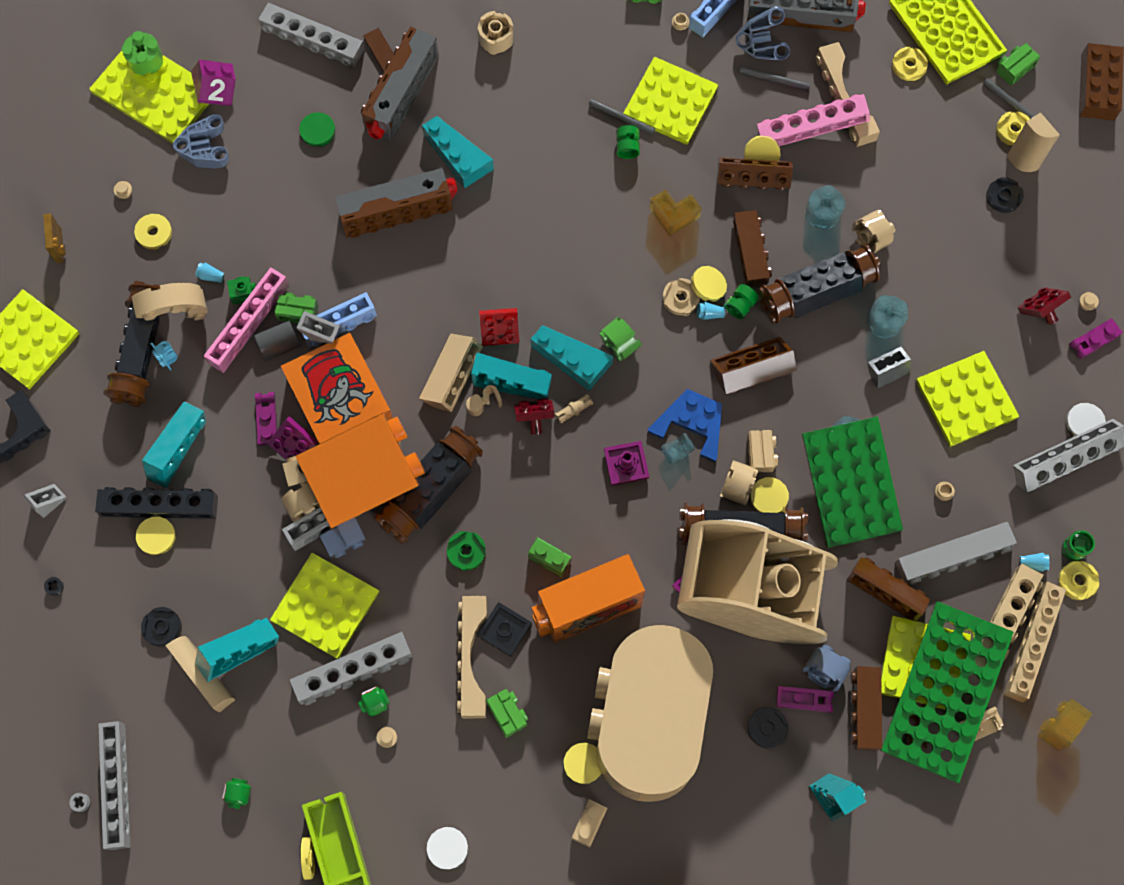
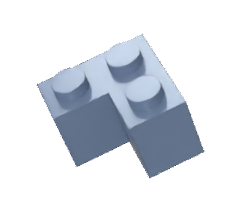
[320,517,366,559]

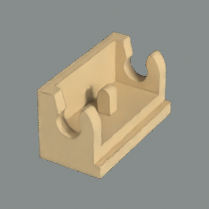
[959,707,1004,741]

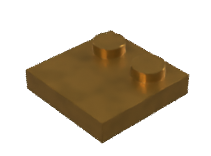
[43,213,66,263]

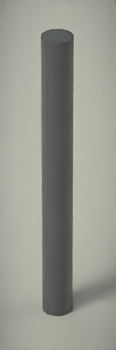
[740,66,810,91]
[983,78,1036,119]
[588,99,655,135]

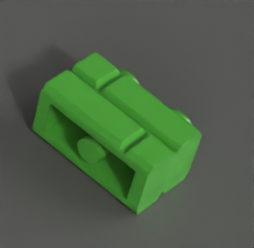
[997,43,1040,85]
[275,293,318,323]
[528,537,572,578]
[486,689,528,738]

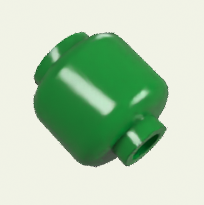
[358,687,390,716]
[222,778,251,809]

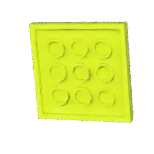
[623,57,718,145]
[0,289,80,390]
[916,351,1019,447]
[270,553,379,659]
[881,616,971,710]

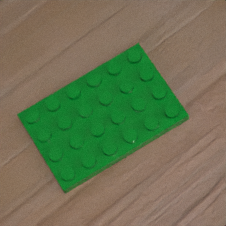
[802,416,903,548]

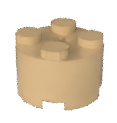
[478,11,514,55]
[852,210,895,254]
[720,460,758,505]
[281,482,320,522]

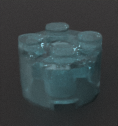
[806,185,845,229]
[867,295,909,339]

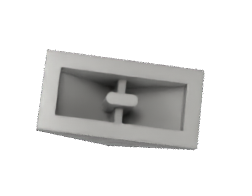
[297,311,340,344]
[23,484,66,518]

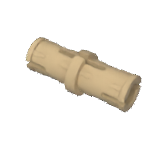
[555,394,593,424]

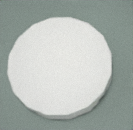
[1066,403,1106,437]
[427,827,468,870]

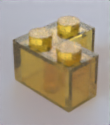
[649,189,702,236]
[1038,699,1092,751]

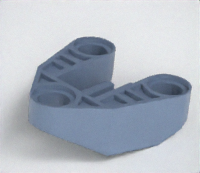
[736,6,790,60]
[173,115,229,169]

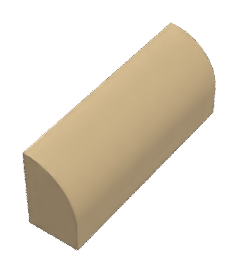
[1007,112,1060,172]
[419,334,483,412]
[165,636,235,713]

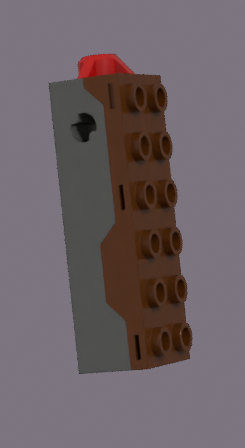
[747,0,866,32]
[361,26,439,142]
[335,168,458,238]

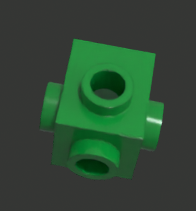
[227,276,256,305]

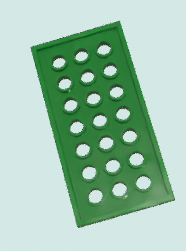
[880,601,1014,783]

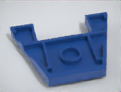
[647,389,722,463]

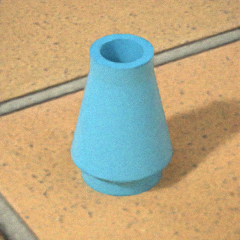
[195,262,225,283]
[697,302,725,320]
[1020,553,1050,572]

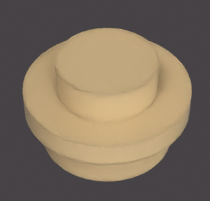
[672,13,689,30]
[114,181,132,199]
[1079,292,1099,311]
[935,482,955,501]
[377,727,397,748]

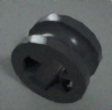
[44,577,64,596]

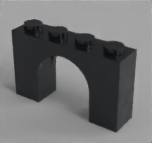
[0,389,51,463]

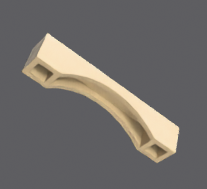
[815,42,880,147]
[457,596,487,719]

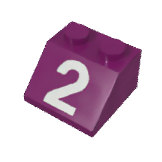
[191,60,236,106]

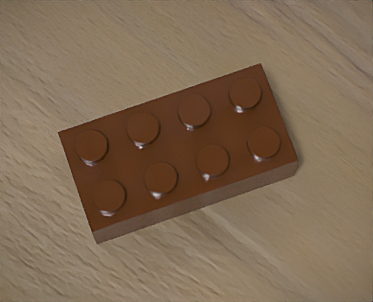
[1079,43,1124,121]

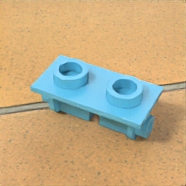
[151,341,177,371]

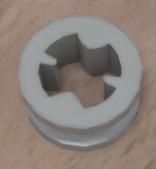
[69,793,90,812]

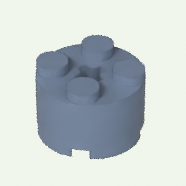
[803,645,851,691]

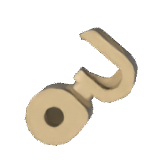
[466,385,502,416]

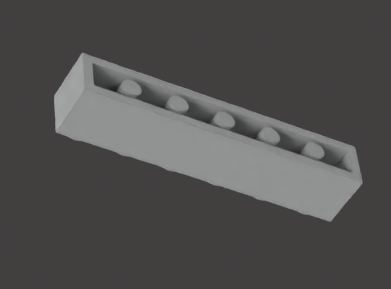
[895,522,1017,585]

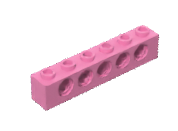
[757,94,870,146]
[204,267,289,373]

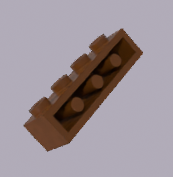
[717,157,793,190]
[733,210,772,287]
[850,666,882,751]

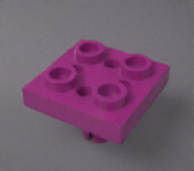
[267,416,318,461]
[604,441,649,486]

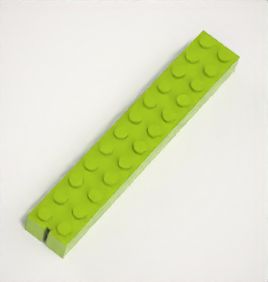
[302,791,371,885]

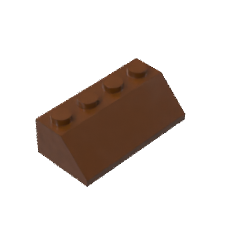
[710,337,797,394]
[846,557,930,621]

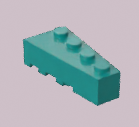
[422,116,494,188]
[530,325,613,391]
[471,352,552,399]
[142,402,206,488]
[195,618,279,682]
[809,773,866,822]

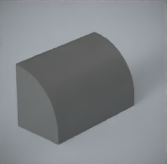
[254,321,300,361]
[868,347,911,389]

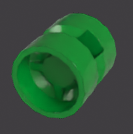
[616,125,640,159]
[724,284,759,320]
[1062,530,1095,561]

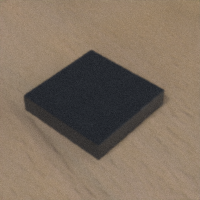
[477,602,532,657]

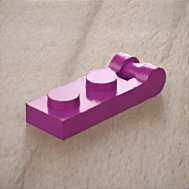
[1069,318,1123,359]
[255,392,277,446]
[776,686,834,713]

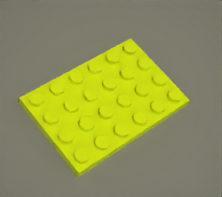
[889,0,1007,85]
[89,51,209,144]

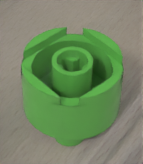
[122,31,163,75]
[599,316,642,361]

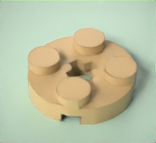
[663,278,700,316]

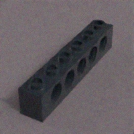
[95,487,218,519]

